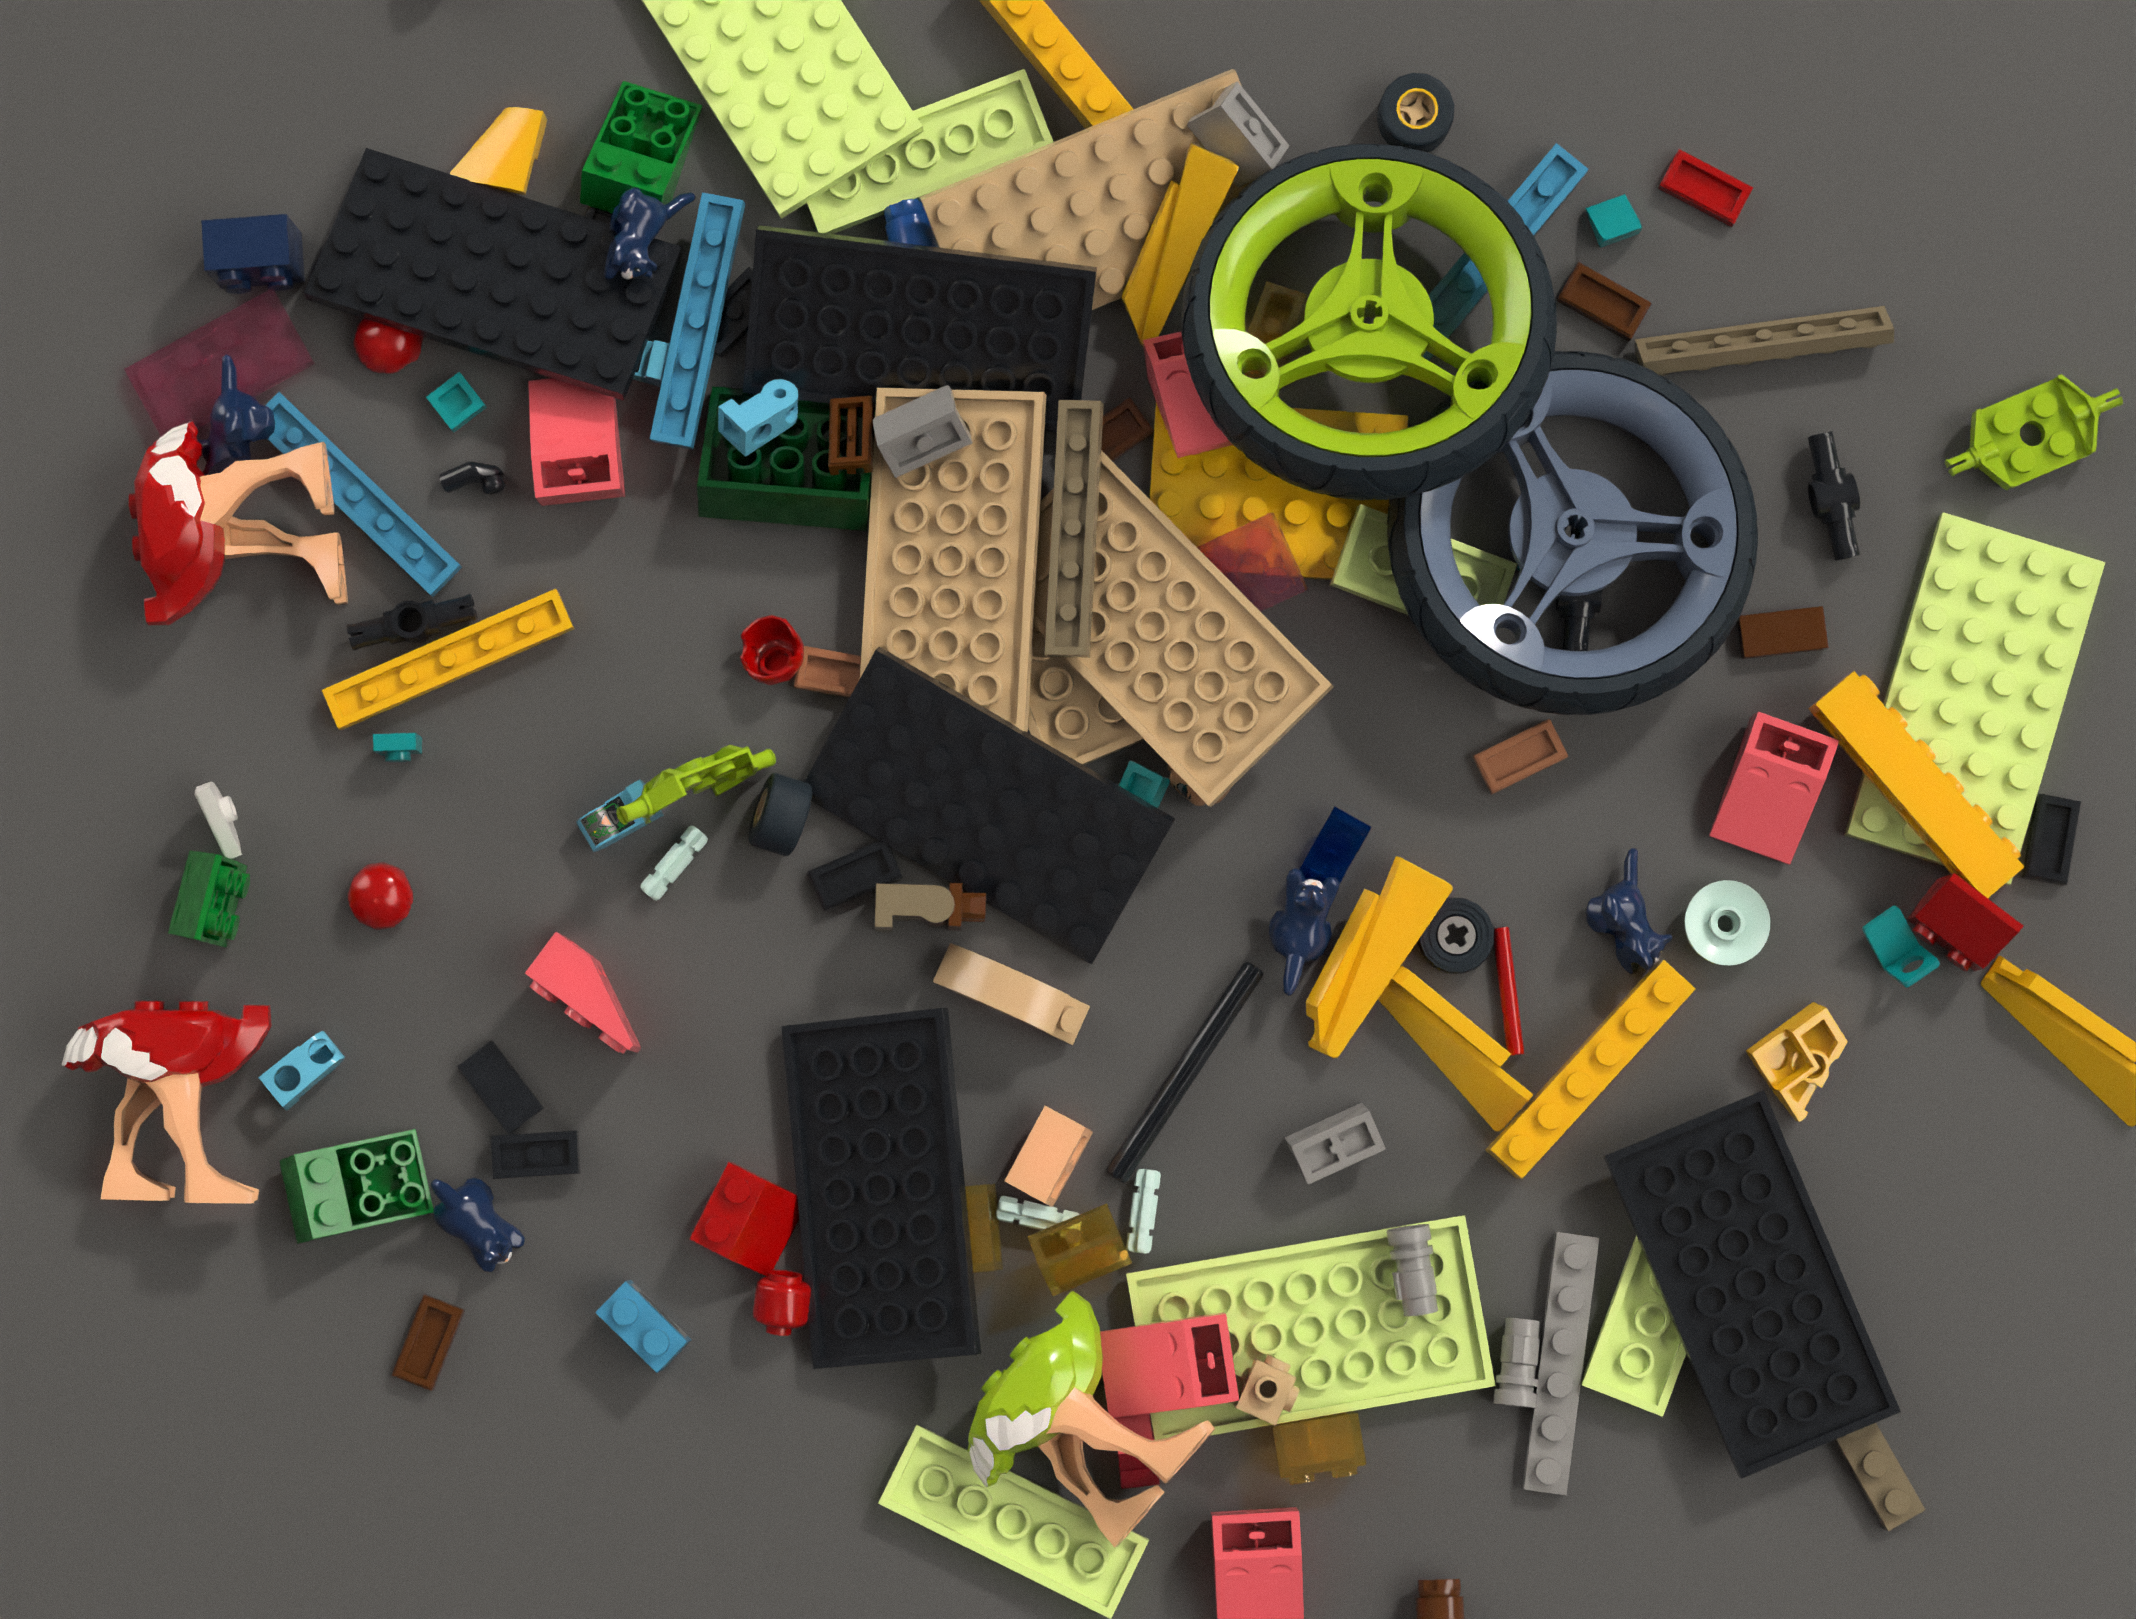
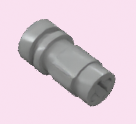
[1387,1224,1438,1316]
[1493,1318,1540,1408]

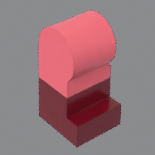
[1115,1413,1160,1489]

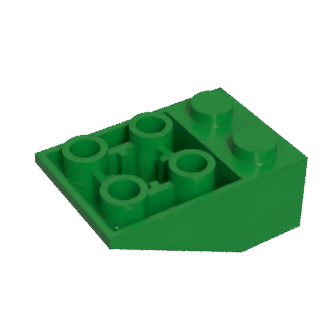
[580,81,703,213]
[168,850,250,948]
[279,1129,434,1244]

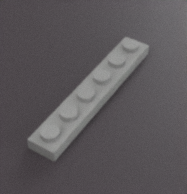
[1522,1232,1600,1496]

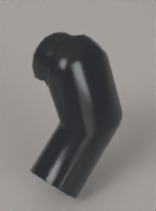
[440,461,505,495]

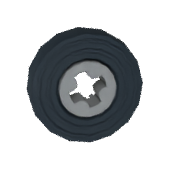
[1418,898,1494,974]

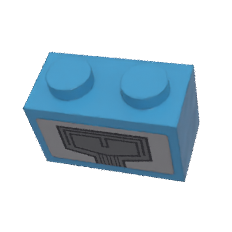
[595,1280,692,1373]

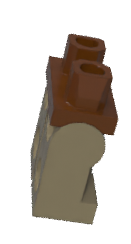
[875,883,986,932]

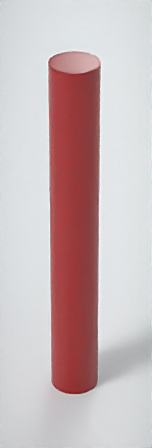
[1494,927,1525,1056]

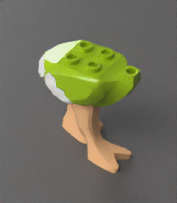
[967,1291,1215,1547]

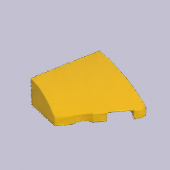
[450,107,547,195]
[1746,1002,1848,1122]

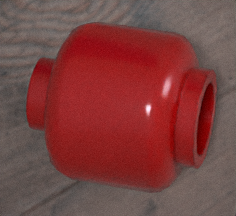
[753,1270,811,1336]

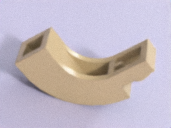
[933,943,1090,1045]

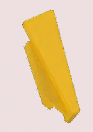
[1121,143,1239,347]
[1305,856,1453,1059]
[1980,955,2136,1127]
[1378,966,1533,1131]

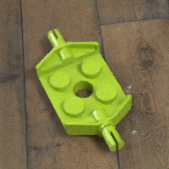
[1945,374,2123,490]
[616,745,776,825]

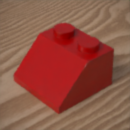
[1906,873,2023,972]
[690,1162,799,1276]

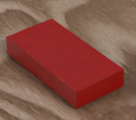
[1658,149,1753,227]

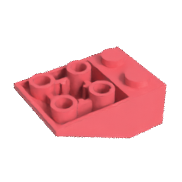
[1143,331,1233,458]
[528,378,625,506]
[1709,712,1839,865]
[525,932,641,1054]
[1100,1312,1239,1418]
[1210,1507,1304,1619]

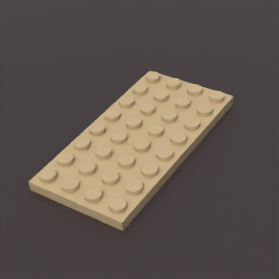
[919,69,1256,310]
[860,388,1047,733]
[1034,450,1334,807]

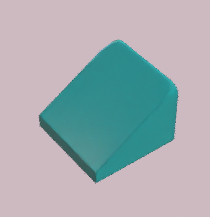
[1585,194,1642,248]

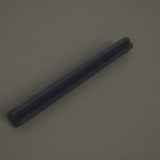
[1108,962,1263,1183]

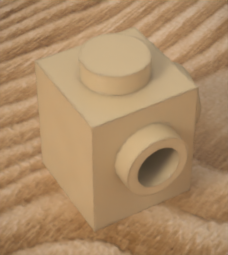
[1234,1354,1300,1426]

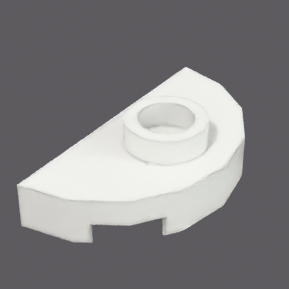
[194,782,242,859]

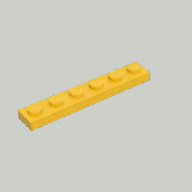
[322,589,574,730]

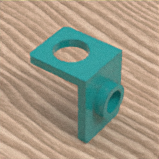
[1862,905,1940,988]

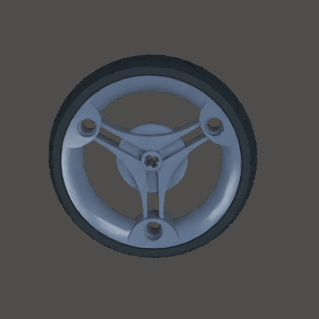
[1387,351,1758,715]

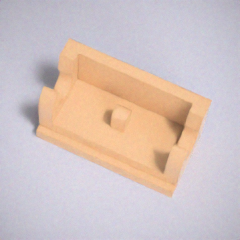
[1004,1106,1093,1207]

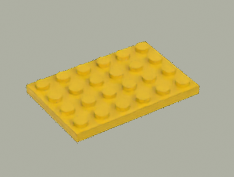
[1149,402,1408,580]

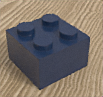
[201,214,305,294]

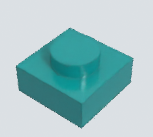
[426,372,487,433]
[373,733,422,762]
[1119,760,1170,808]

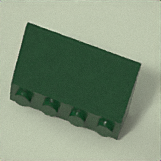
[697,386,876,531]

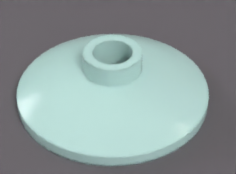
[1684,880,1770,966]

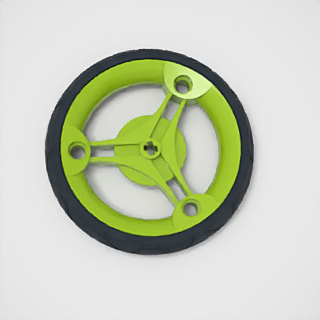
[1181,144,1557,500]

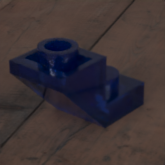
[1299,806,1372,883]

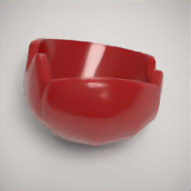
[353,318,423,374]
[740,615,804,685]
[348,862,413,930]

